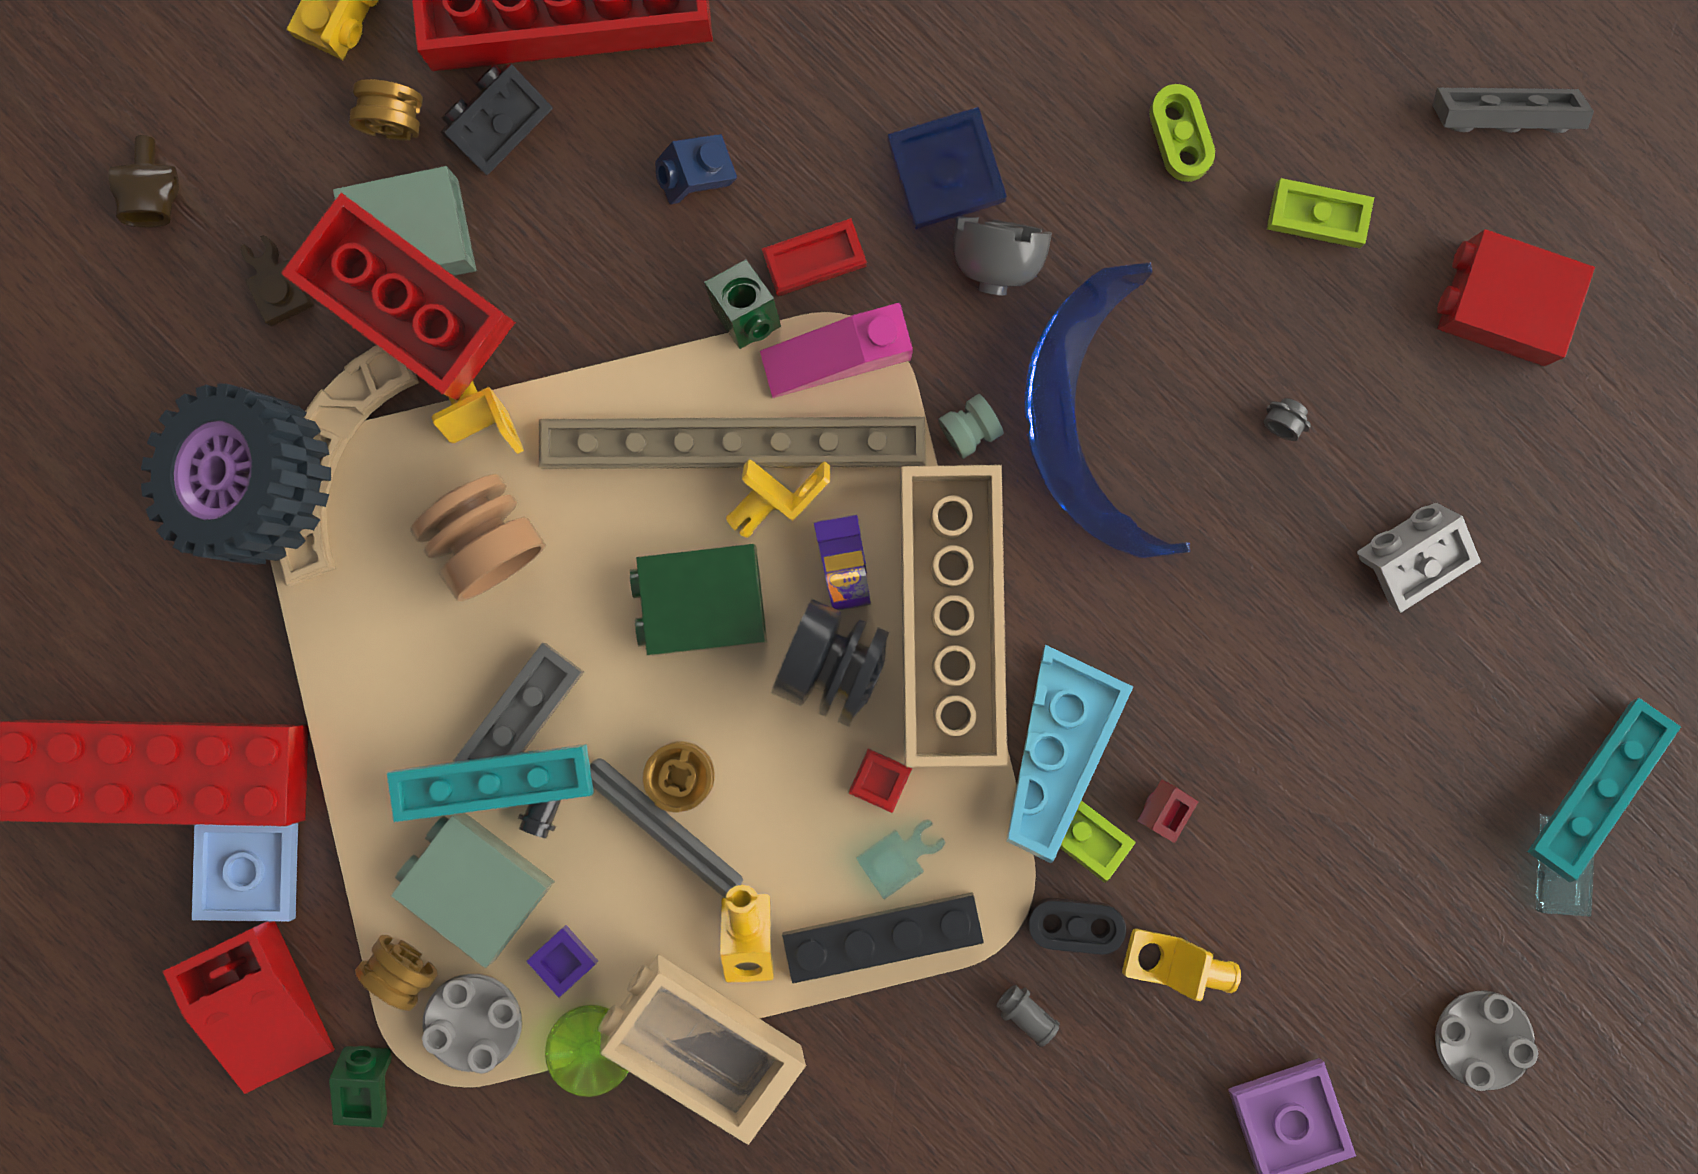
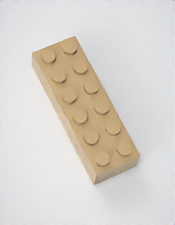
[900,465,1007,767]

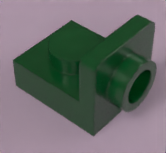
[329,1046,391,1128]

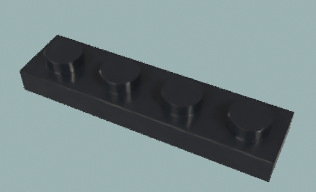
[782,892,984,984]

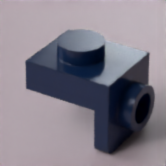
[655,134,737,204]

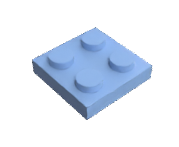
[192,823,298,921]

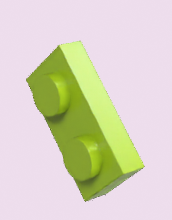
[1267,178,1375,248]
[1060,801,1136,883]

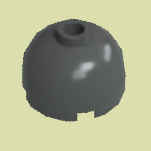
[953,216,1052,295]

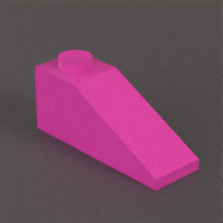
[760,302,913,398]

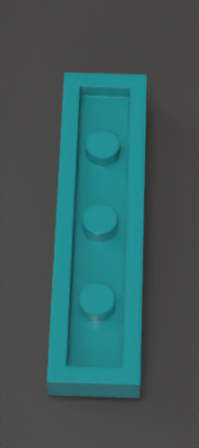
[1527,698,1681,883]
[387,744,594,822]

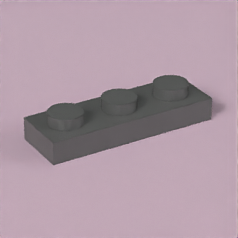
[1432,88,1594,133]
[453,643,584,762]

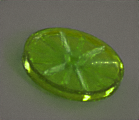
[545,1005,629,1097]

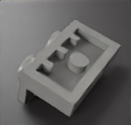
[1357,503,1481,613]

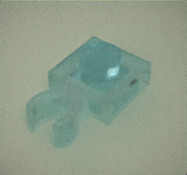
[856,819,945,899]

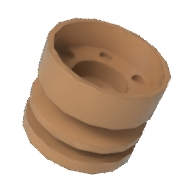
[410,474,546,602]

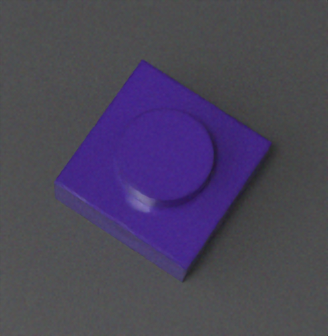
[526,925,598,998]

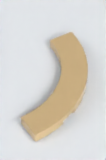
[278,345,419,586]

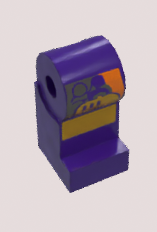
[814,515,871,610]

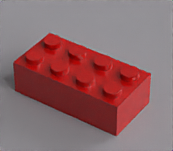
[281,193,516,400]

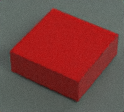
[848,748,912,813]

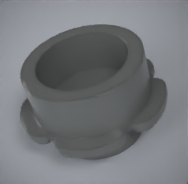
[1263,398,1311,441]

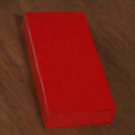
[762,218,867,297]

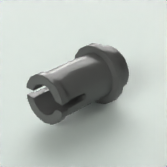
[997,985,1060,1047]

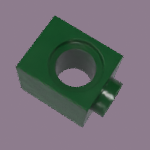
[704,260,781,349]

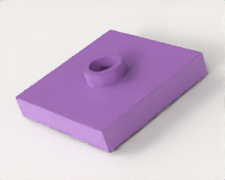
[1228,1058,1356,1174]

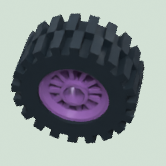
[141,383,331,565]

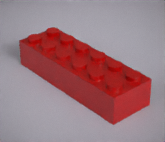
[412,0,713,71]
[0,720,309,826]

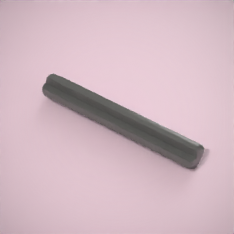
[590,758,743,898]

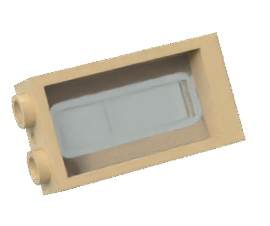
[598,954,806,1145]

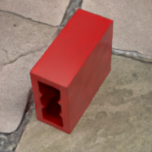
[1437,229,1595,366]

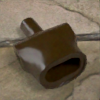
[108,135,179,227]

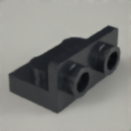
[441,64,553,176]

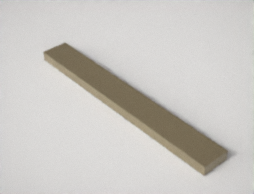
[539,417,926,469]

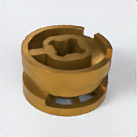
[349,79,423,140]
[643,741,715,813]
[355,935,437,1010]

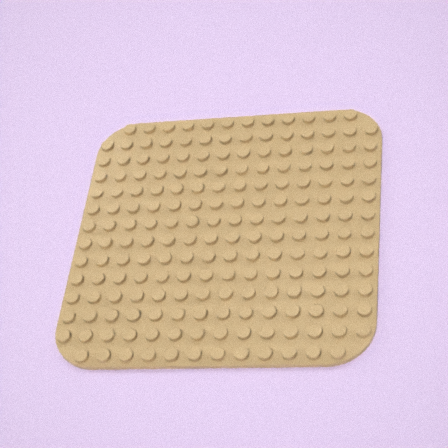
[270,312,1036,1087]

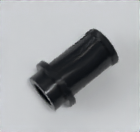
[518,800,561,839]

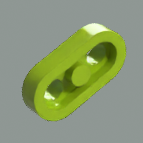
[1149,84,1215,182]

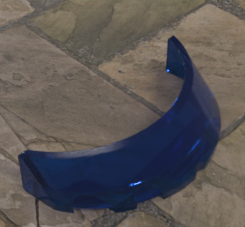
[1024,263,1191,558]

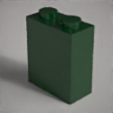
[630,544,767,656]

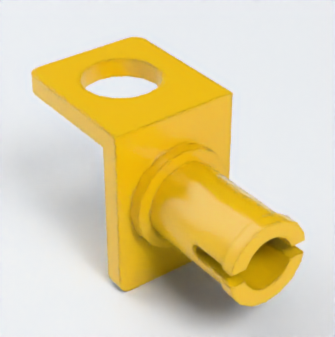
[431,381,524,454]
[726,459,830,538]
[720,885,774,982]
[1122,929,1241,1001]

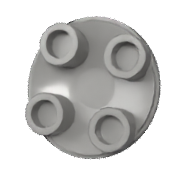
[422,974,522,1074]
[1435,991,1538,1091]

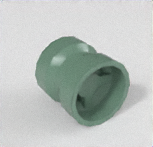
[938,394,1004,460]

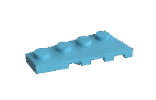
[1006,645,1133,863]

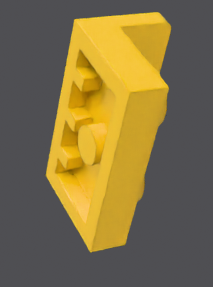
[287,0,379,60]

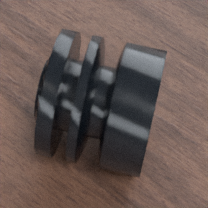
[771,599,889,727]

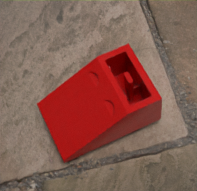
[162,921,335,1094]

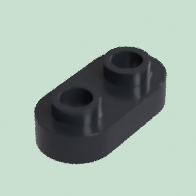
[1027,898,1126,954]

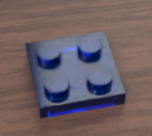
[887,107,1007,229]

